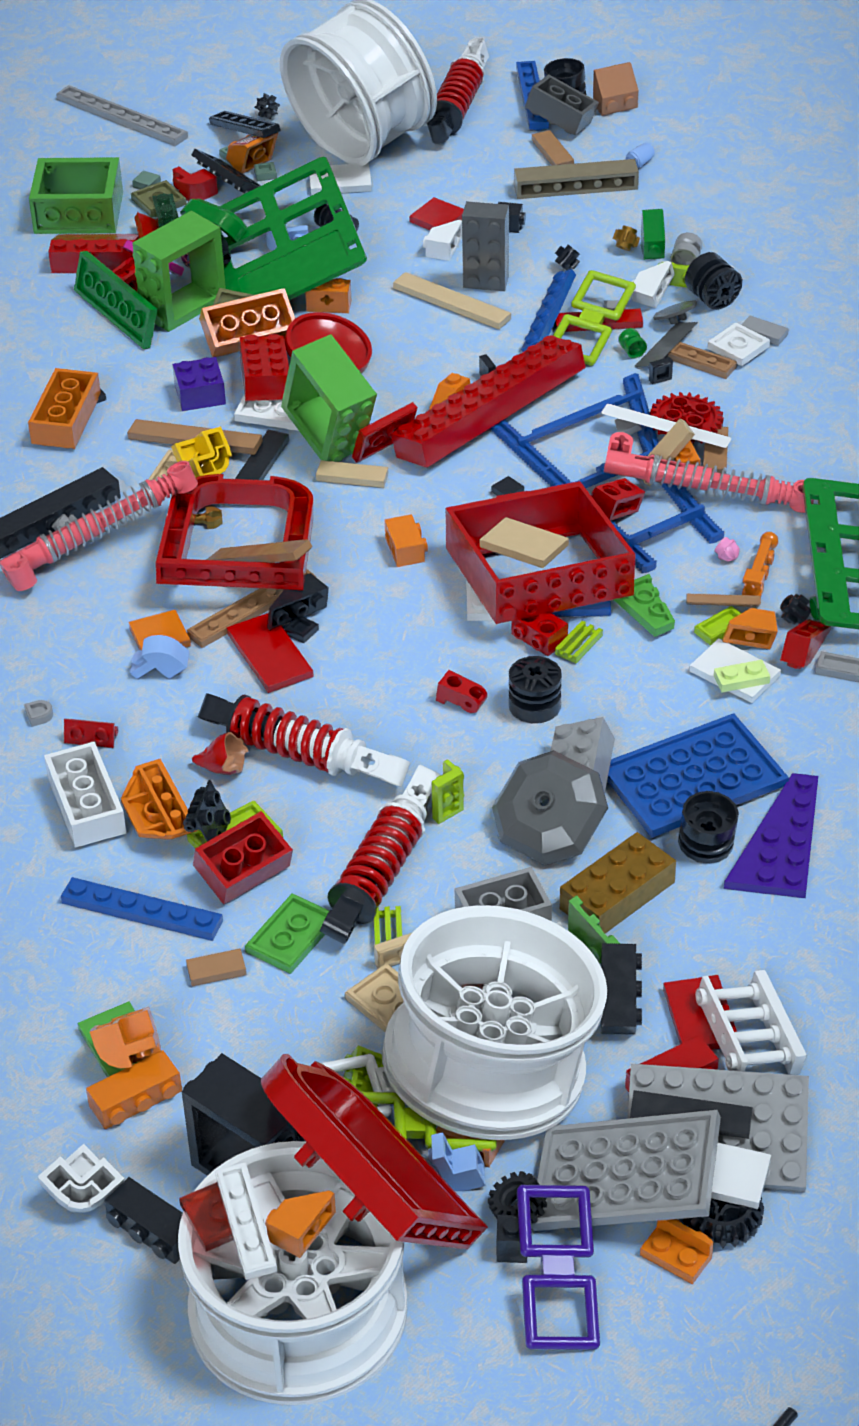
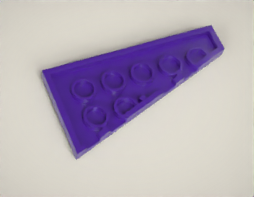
[724,773,819,899]

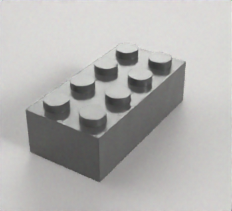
[462,201,509,291]

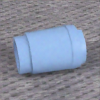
[625,143,655,169]

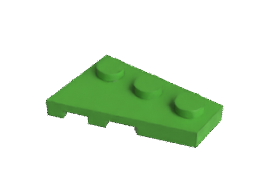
[614,574,675,637]

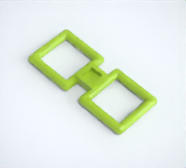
[553,270,636,366]
[361,1092,497,1151]

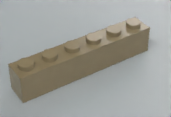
[514,159,639,199]

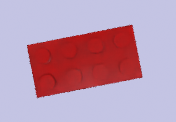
[240,334,289,401]

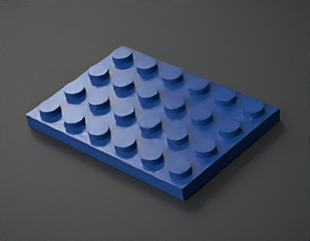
[607,713,789,838]

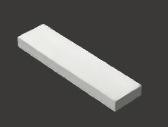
[215,1162,277,1280]

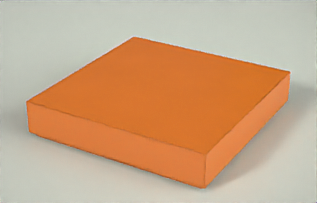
[129,609,191,650]

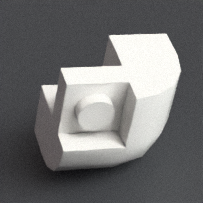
[38,1144,124,1212]

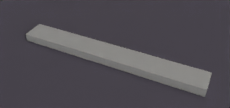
[56,85,188,146]

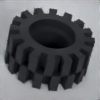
[488,1171,547,1224]

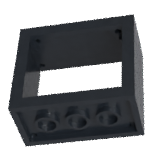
[181,1053,306,1176]

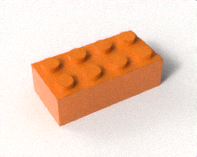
[199,288,295,357]
[28,368,101,449]

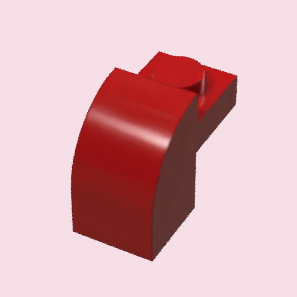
[172,166,218,201]

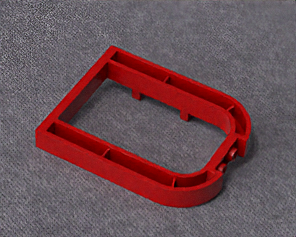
[156,474,313,590]
[261,1054,488,1250]

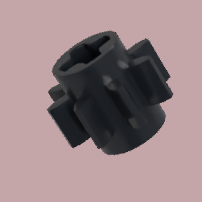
[254,93,280,119]
[554,244,580,271]
[780,594,811,625]

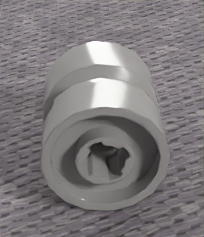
[670,232,702,265]

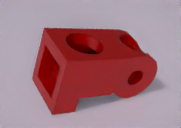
[436,670,488,713]

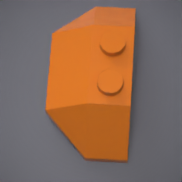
[121,759,198,840]

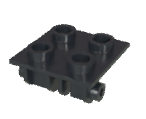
[183,780,231,842]

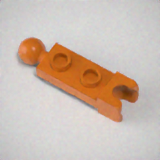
[742,532,779,597]

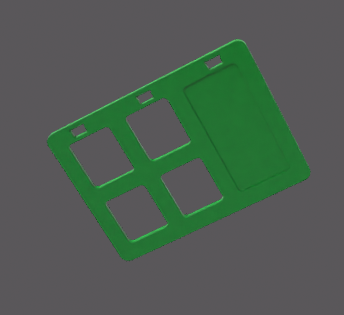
[220,157,367,300]

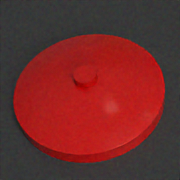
[285,312,372,373]

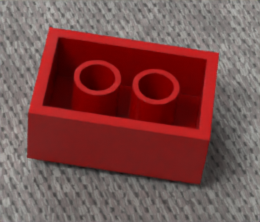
[193,811,293,905]

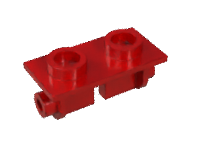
[64,718,118,748]

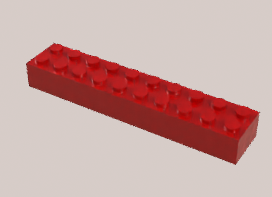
[391,335,586,468]

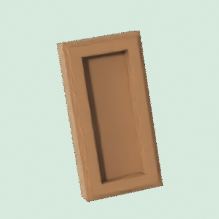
[186,948,247,986]

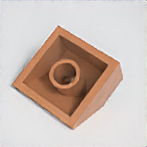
[593,62,639,116]

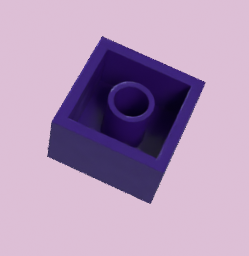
[172,357,226,411]

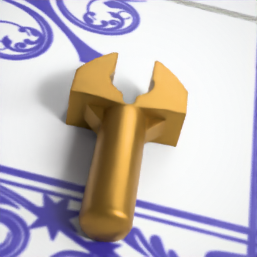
[194,507,223,529]

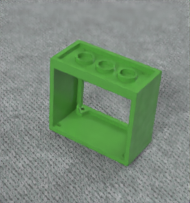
[29,157,123,234]
[132,211,226,332]
[281,334,377,462]

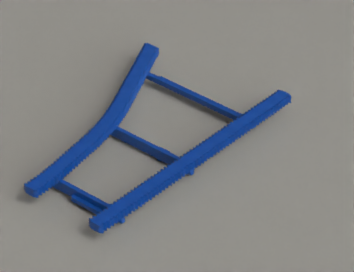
[489,373,724,573]

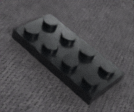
[191,148,261,193]

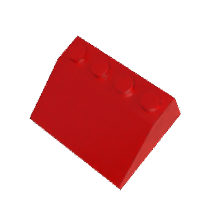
[48,234,139,273]

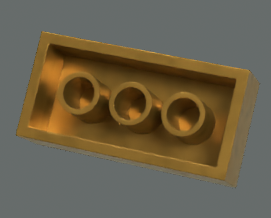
[559,832,676,933]

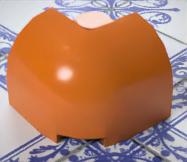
[90,1007,162,1069]

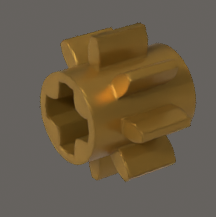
[612,225,640,251]

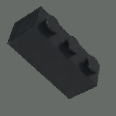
[601,943,642,1034]
[104,1177,183,1264]

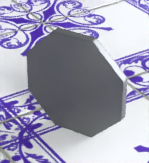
[653,300,697,324]

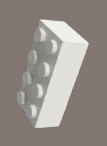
[44,742,126,848]

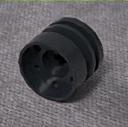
[544,58,587,95]
[685,252,743,310]
[509,656,562,724]
[678,791,739,863]

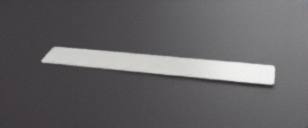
[601,404,732,448]

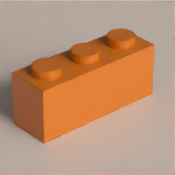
[86,1050,182,1129]

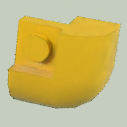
[171,426,232,477]

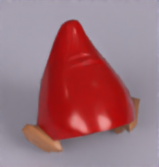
[192,732,249,775]

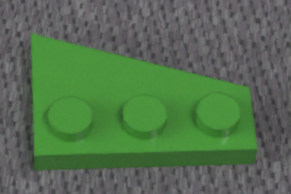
[568,895,619,964]

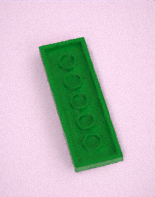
[74,251,157,349]

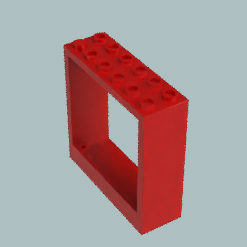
[445,481,635,624]

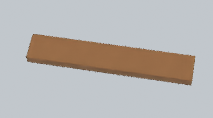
[127,419,263,455]
[206,539,312,563]
[187,569,317,648]

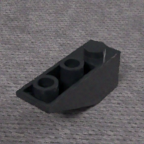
[267,573,329,630]

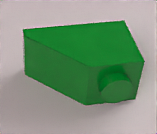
[640,209,665,260]

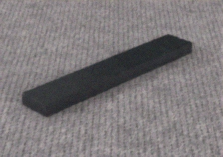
[209,111,281,138]

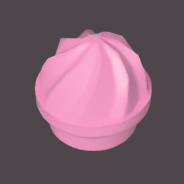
[714,537,740,561]

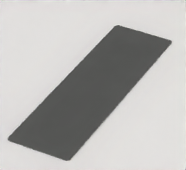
[635,322,698,367]

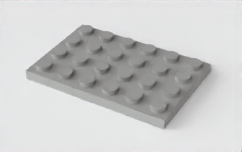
[628,1064,809,1192]
[531,1110,721,1231]

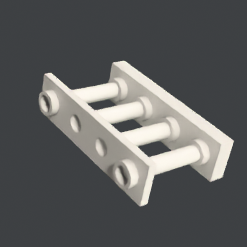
[695,970,807,1075]

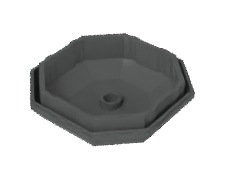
[492,750,608,866]

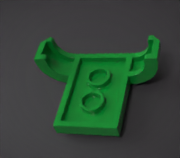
[180,199,247,243]

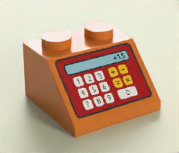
[226,132,278,173]

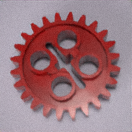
[650,392,724,444]

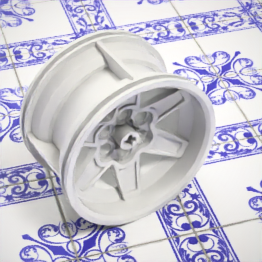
[280,0,437,166]
[382,905,607,1140]
[178,1141,407,1405]

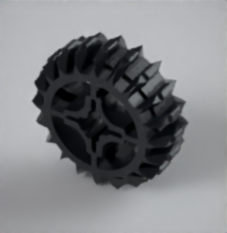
[683,1197,764,1249]

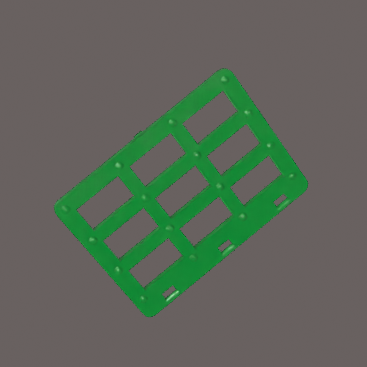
[802,478,859,630]

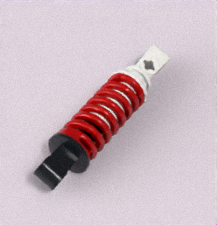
[427,37,489,144]
[197,693,411,787]
[320,764,441,944]

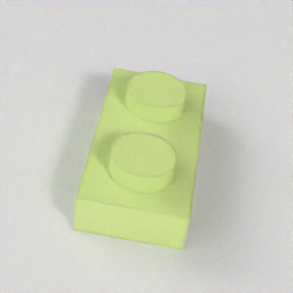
[714,659,770,693]

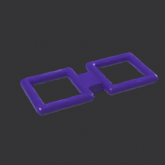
[517,1185,600,1350]

